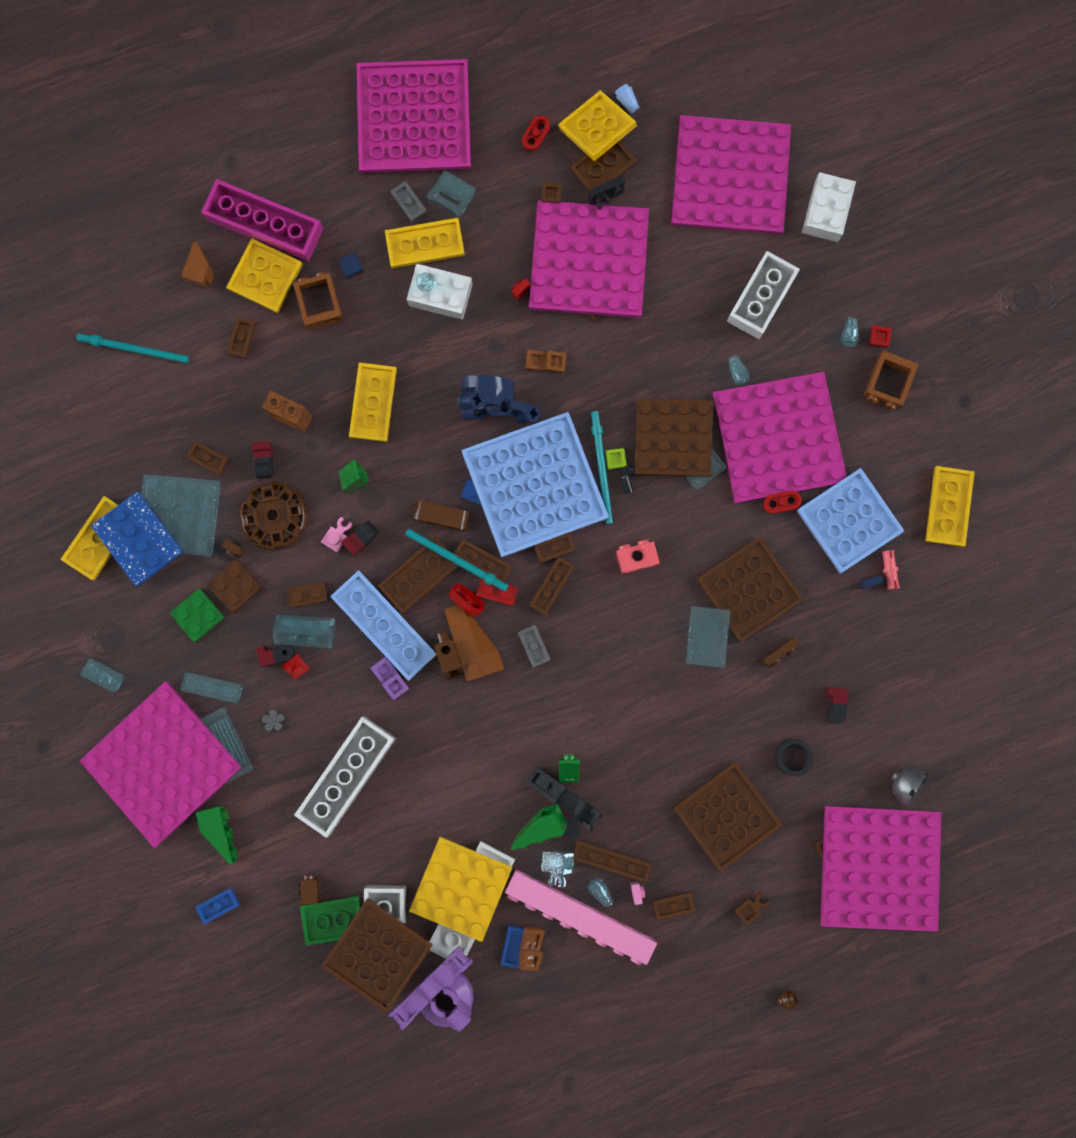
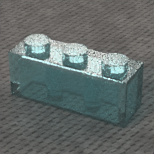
[273,614,336,648]

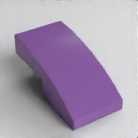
[370,656,409,700]

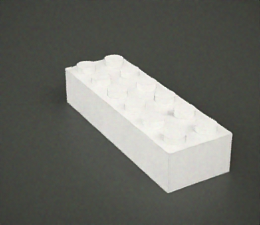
[294,717,396,838]

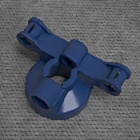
[457,375,540,424]

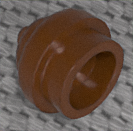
[777,989,798,1010]

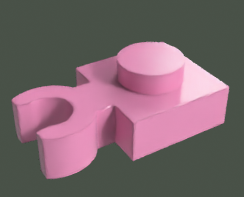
[321,517,353,553]

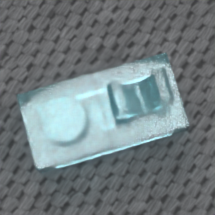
[80,658,125,693]

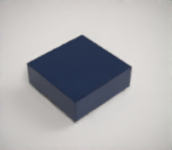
[338,253,364,279]
[859,575,883,589]

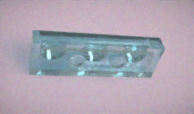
[180,672,243,704]

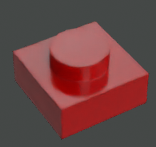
[512,278,531,302]
[869,325,892,348]
[282,654,310,680]

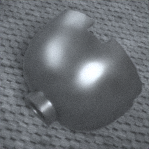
[891,766,929,807]

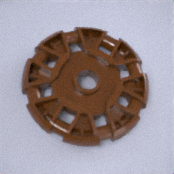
[239,482,308,550]

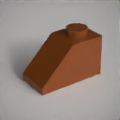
[181,242,214,289]

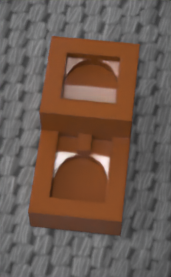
[525,349,567,372]
[519,926,545,971]

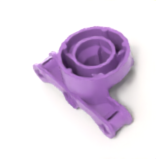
[388,946,474,1032]

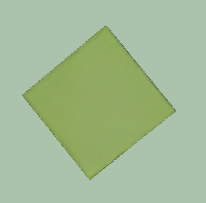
[605,448,627,470]

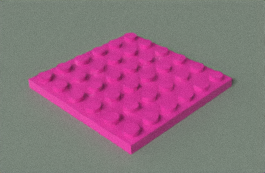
[357,59,471,173]
[671,115,791,234]
[529,200,649,318]
[712,372,848,504]
[80,682,243,848]
[821,806,941,931]

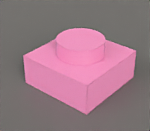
[630,881,645,905]

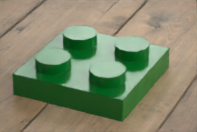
[170,588,225,643]

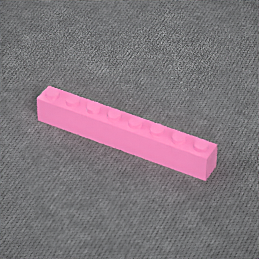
[505,869,657,965]

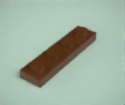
[572,840,653,883]

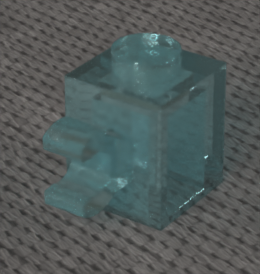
[541,850,574,888]

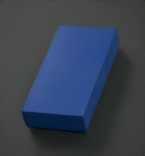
[500,925,524,969]

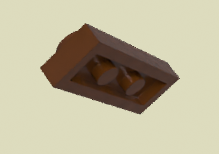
[454,539,513,582]
[529,556,575,616]

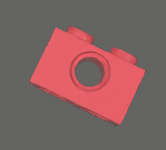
[616,540,660,575]

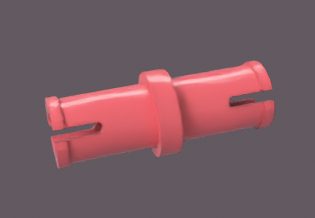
[882,550,900,590]

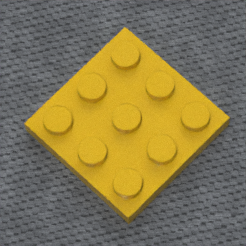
[558,90,637,161]
[226,238,303,313]

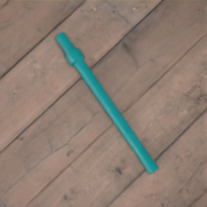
[77,333,189,364]
[591,411,613,525]
[405,529,509,592]

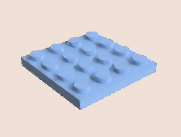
[797,468,904,573]

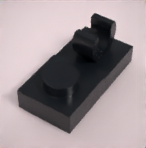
[588,176,625,210]

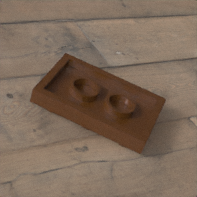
[570,141,637,192]

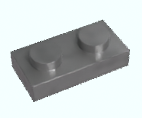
[390,181,427,223]
[518,625,550,668]

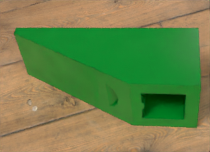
[338,460,369,494]
[559,754,580,782]
[510,804,568,850]
[196,805,238,865]

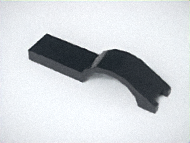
[526,767,603,831]

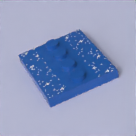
[91,491,184,587]

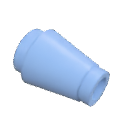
[615,84,640,114]

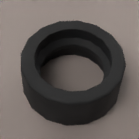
[775,739,814,776]

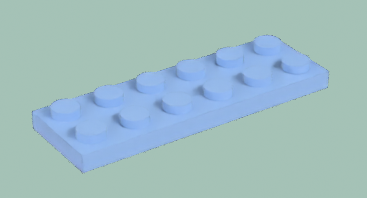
[330,570,437,681]

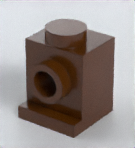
[297,874,320,905]

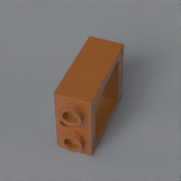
[293,272,344,330]
[863,350,919,410]
[261,390,313,433]

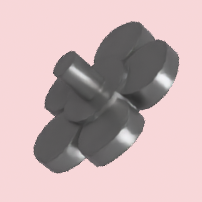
[262,709,285,732]

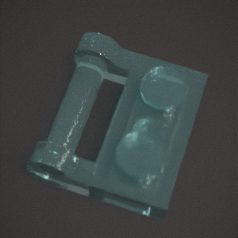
[427,170,477,217]

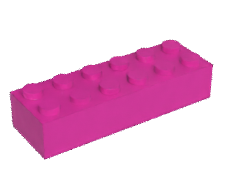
[201,179,324,262]

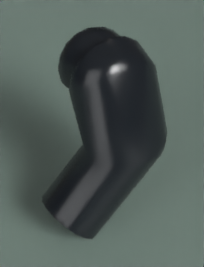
[621,465,635,494]

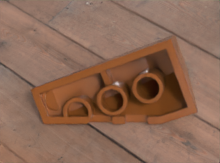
[444,605,505,682]

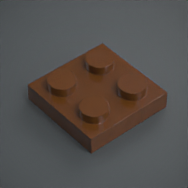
[207,559,262,613]

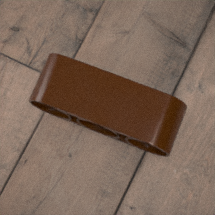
[412,500,470,531]

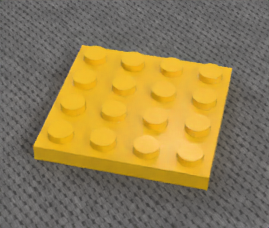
[409,836,512,942]

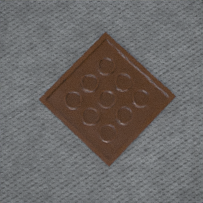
[635,399,713,477]
[696,537,804,643]
[673,761,783,872]
[321,898,433,1013]

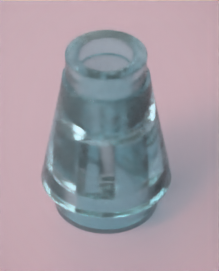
[840,317,859,347]
[728,356,750,385]
[587,877,614,908]

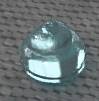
[416,272,436,292]

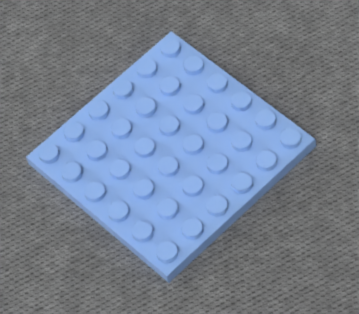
[461,412,609,558]

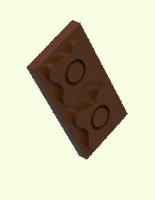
[377,536,459,615]

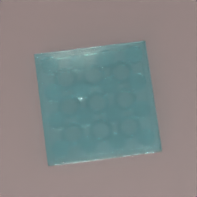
[141,474,221,557]

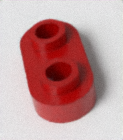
[522,116,550,152]
[763,490,802,514]
[449,584,485,616]

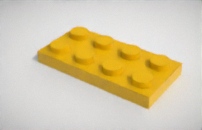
[385,218,465,269]
[349,363,397,442]
[925,466,975,547]
[60,496,118,581]

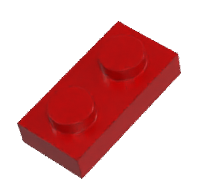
[476,579,518,606]

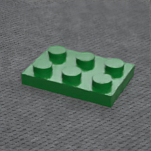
[300,895,361,946]

